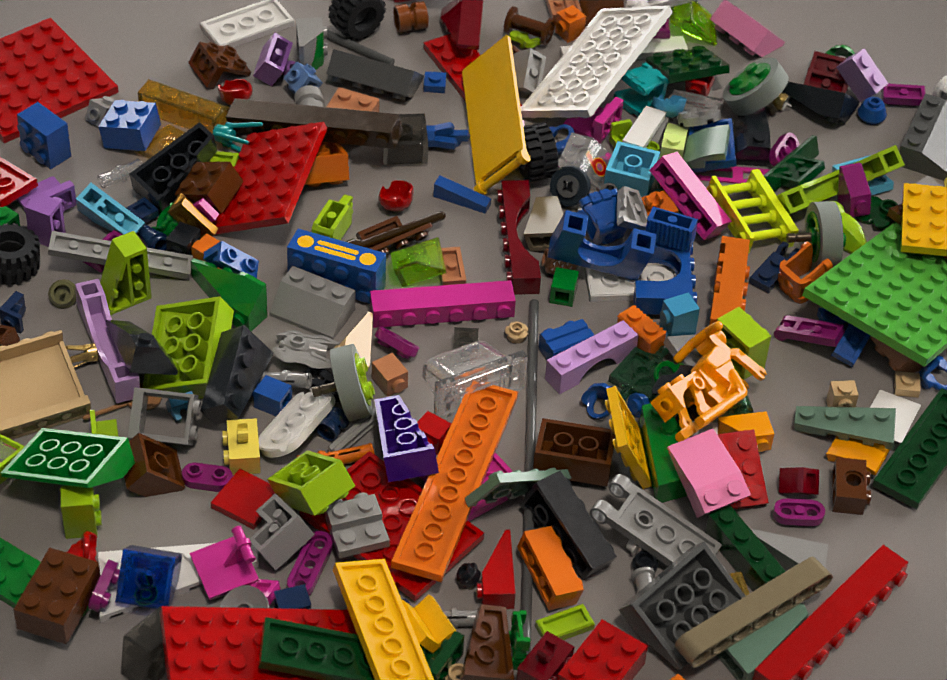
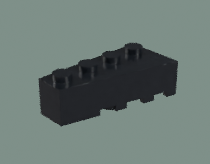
[129,122,217,214]
[200,325,274,425]
[519,470,617,580]

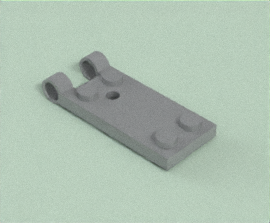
[590,474,722,566]

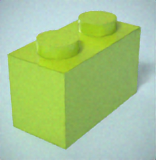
[61,486,102,539]

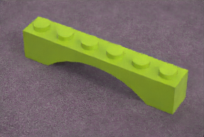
[777,145,905,215]

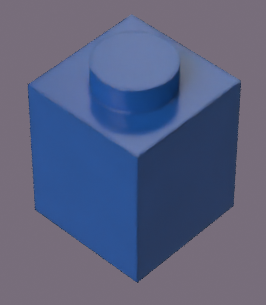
[252,375,292,416]

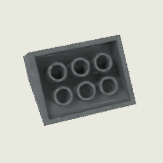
[899,93,947,181]
[618,542,745,670]

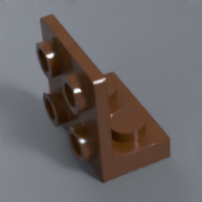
[188,42,251,89]

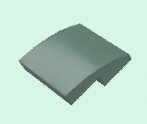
[683,124,730,169]

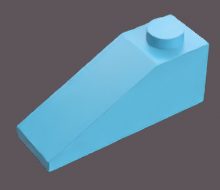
[76,182,145,235]

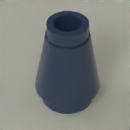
[138,225,167,251]

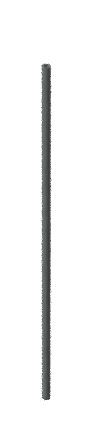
[521,299,539,657]

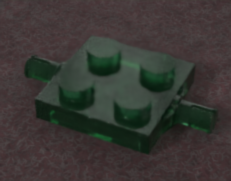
[608,346,673,402]

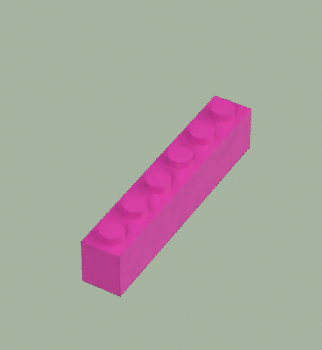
[370,280,516,328]

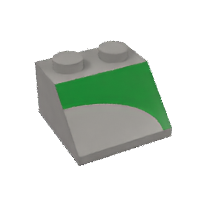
[296,17,328,70]

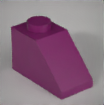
[838,162,871,217]

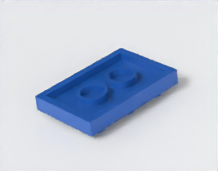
[689,118,737,173]

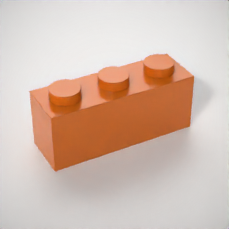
[517,526,584,610]

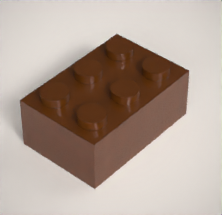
[533,418,616,486]
[13,547,101,644]

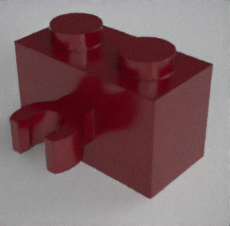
[516,631,575,680]

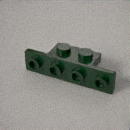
[763,135,825,192]

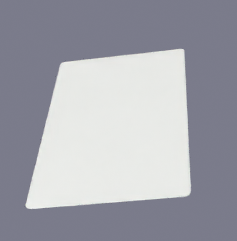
[870,390,921,443]

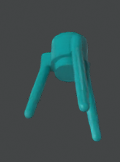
[213,122,263,152]

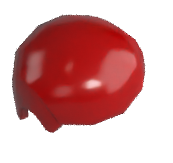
[218,79,253,106]
[378,180,414,211]

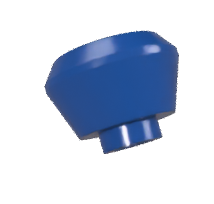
[857,97,887,125]

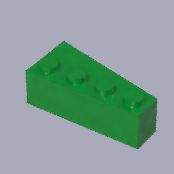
[639,403,687,503]

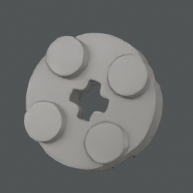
[677,104,721,127]

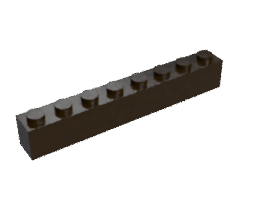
[225,98,403,149]

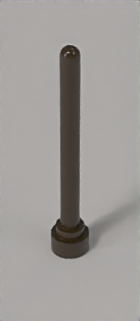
[345,211,446,248]

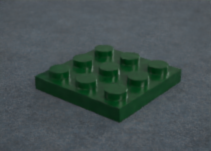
[646,46,730,84]

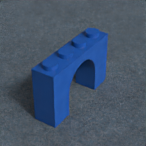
[548,210,656,280]
[633,230,697,315]

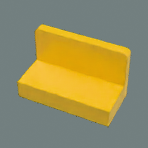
[402,595,456,653]

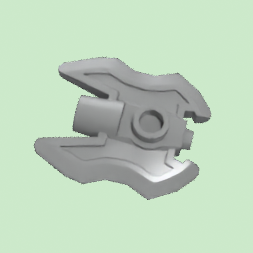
[272,330,340,369]

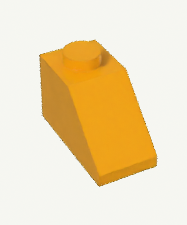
[717,411,774,452]

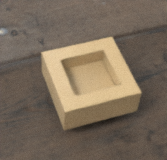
[894,371,920,398]

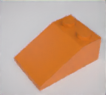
[305,142,349,187]

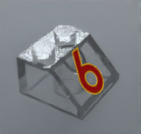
[558,133,612,192]

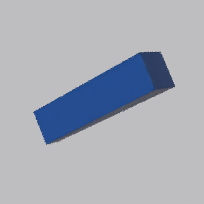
[433,175,491,214]

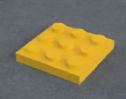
[605,386,652,489]

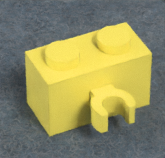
[222,418,261,475]

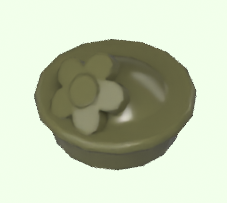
[48,279,76,309]

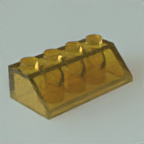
[137,79,230,134]

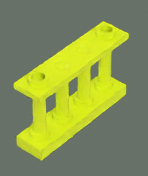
[707,169,799,254]

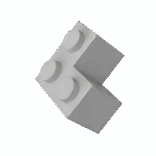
[250,494,315,570]

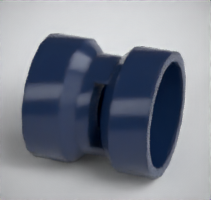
[315,407,350,442]

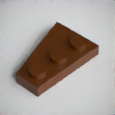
[460,604,514,680]

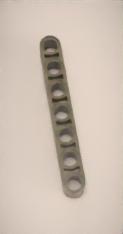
[674,556,833,668]

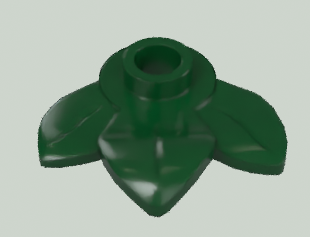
[856,196,898,228]

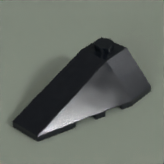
[782,81,860,124]
[733,107,771,167]

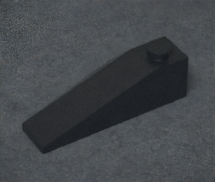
[105,320,178,375]

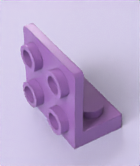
[16,176,77,211]

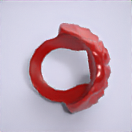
[67,531,97,562]

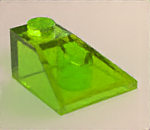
[669,1,717,46]
[391,237,447,287]

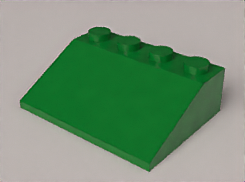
[0,428,135,488]

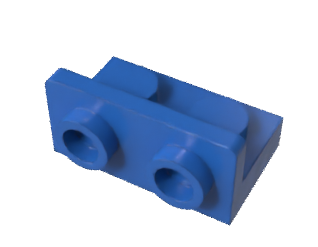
[203,241,259,278]

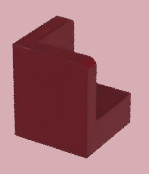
[779,467,819,495]

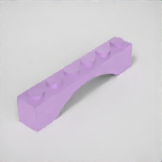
[75,279,140,403]

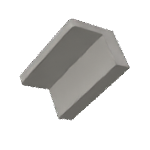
[513,48,546,95]

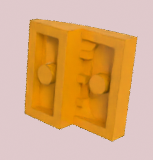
[826,436,890,475]

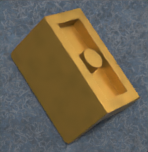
[168,193,218,238]

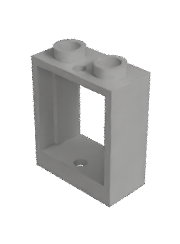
[128,387,201,446]

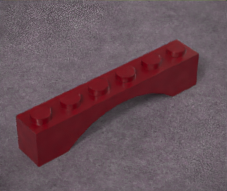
[497,180,541,295]

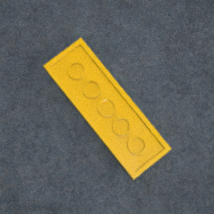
[333,559,434,680]

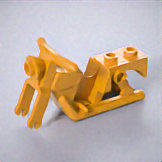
[650,321,767,442]

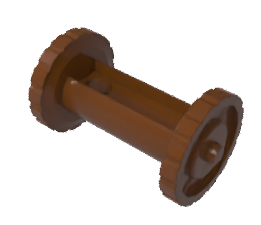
[503,6,555,46]

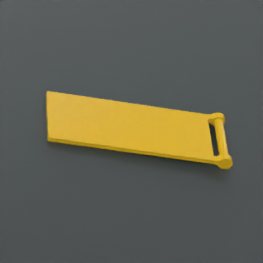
[462,35,530,195]

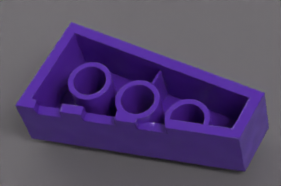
[374,395,439,482]

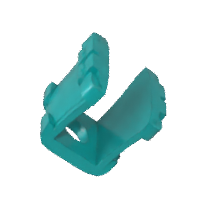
[614,62,668,117]

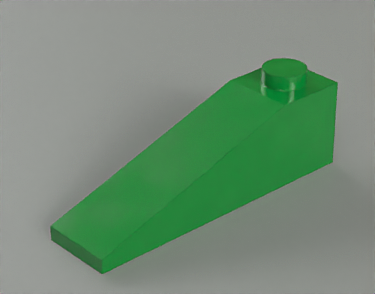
[191,258,268,331]

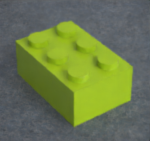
[267,450,355,516]

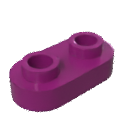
[769,133,799,167]
[374,326,420,359]
[182,462,233,492]
[773,498,825,526]
[88,560,122,612]

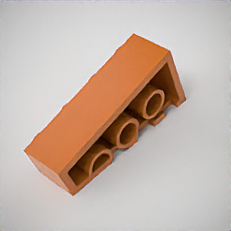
[709,236,750,325]

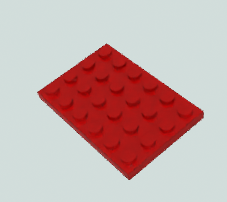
[212,122,327,234]
[299,451,484,601]

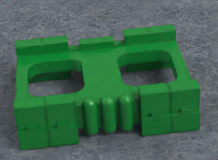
[509,610,531,670]

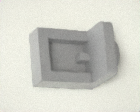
[85,96,115,127]

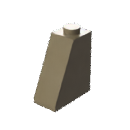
[524,196,564,251]

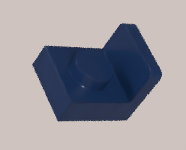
[0,291,26,334]

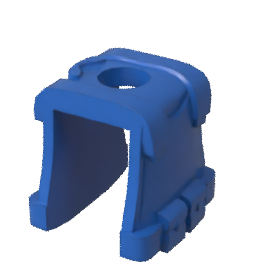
[576,188,627,245]

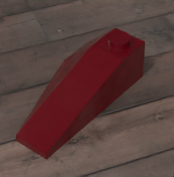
[440,0,484,50]

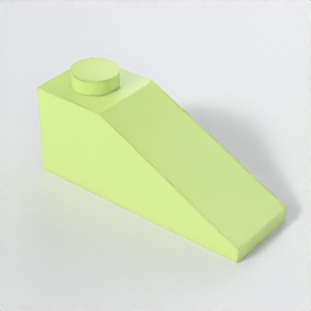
[660,123,689,158]

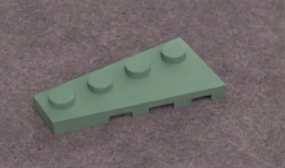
[794,406,896,450]
[464,468,571,507]

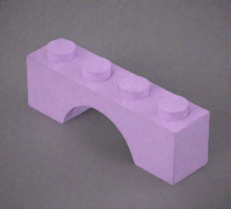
[545,320,638,394]

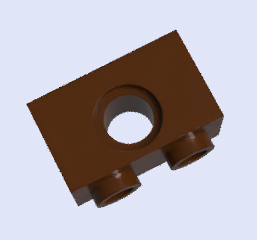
[832,457,871,515]

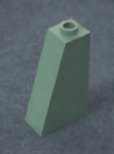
[717,603,809,680]

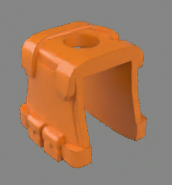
[778,241,833,304]

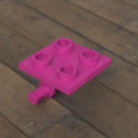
[190,526,259,600]

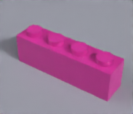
[649,152,732,240]

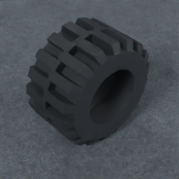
[328,0,386,41]
[515,122,558,182]
[0,223,40,284]

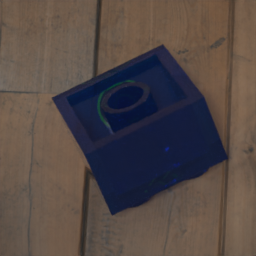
[115,545,183,610]

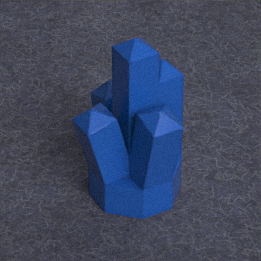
[425,122,470,150]

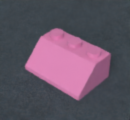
[710,0,785,57]

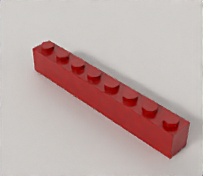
[752,544,909,680]

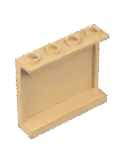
[0,330,91,443]

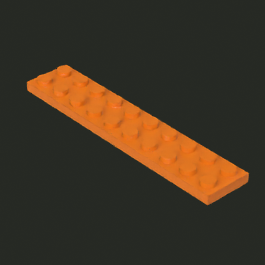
[391,379,518,583]

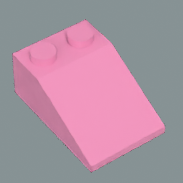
[667,429,751,518]

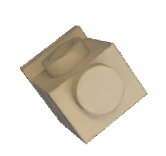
[826,380,859,407]

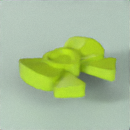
[509,31,541,48]

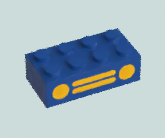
[287,229,386,304]

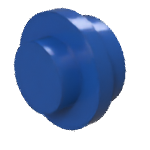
[628,393,650,417]

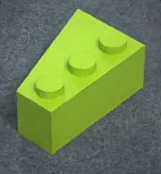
[100,231,152,315]

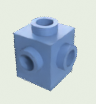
[284,61,323,94]

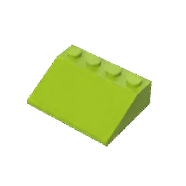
[142,296,234,399]

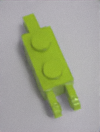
[311,194,353,240]

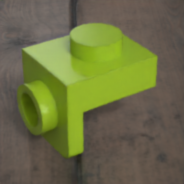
[609,119,632,148]

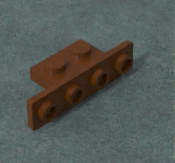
[356,216,433,255]

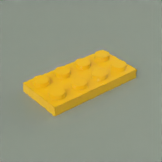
[901,183,947,256]

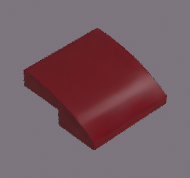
[804,51,849,93]

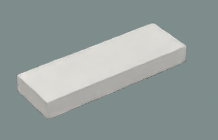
[622,106,666,148]

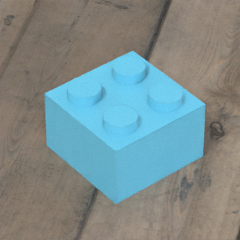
[604,141,661,197]

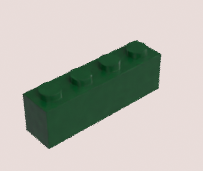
[705,504,786,591]

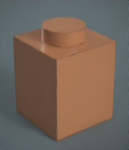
[372,353,408,397]

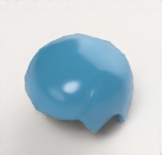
[652,95,687,118]

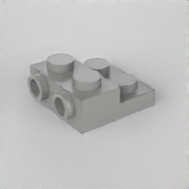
[325,493,390,559]

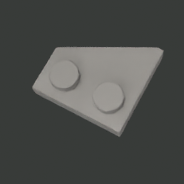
[617,186,648,230]

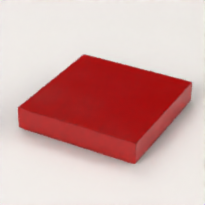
[211,469,275,530]

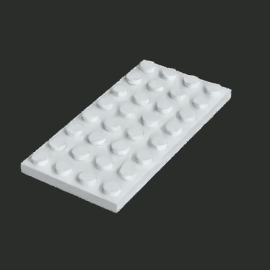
[521,6,672,118]

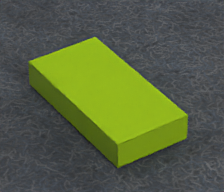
[535,604,595,640]

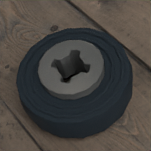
[550,166,591,206]

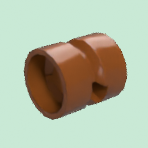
[393,1,429,33]

